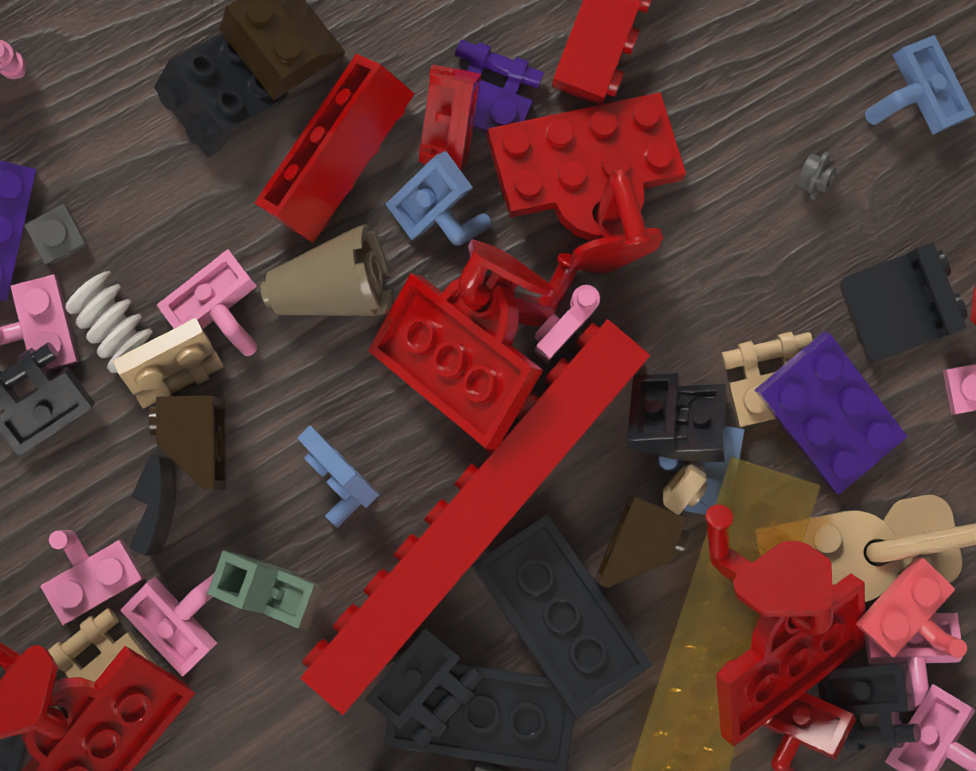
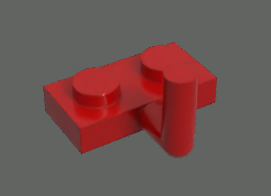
[762,692,856,771]

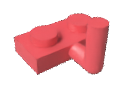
[856,556,967,658]

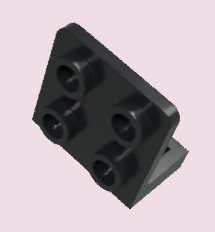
[154,33,288,157]
[840,242,968,362]

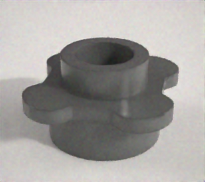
[798,152,836,200]

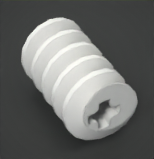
[65,271,153,373]

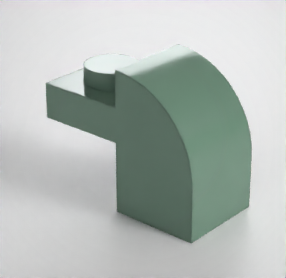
[207,550,324,631]

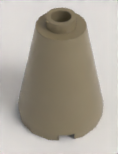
[261,224,392,316]

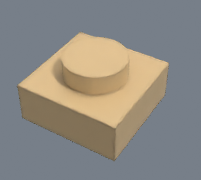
[662,461,707,515]

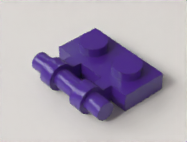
[449,39,544,133]

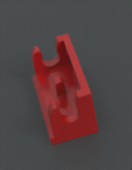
[419,64,482,171]

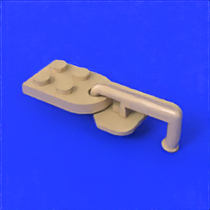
[755,495,976,602]

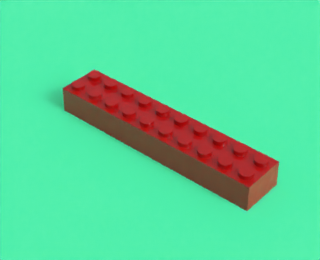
[300,319,651,715]

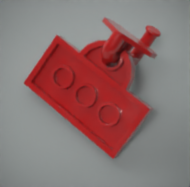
[486,92,686,274]
[368,239,578,450]
[705,505,865,747]
[0,642,195,771]

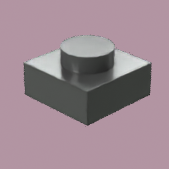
[24,204,89,266]

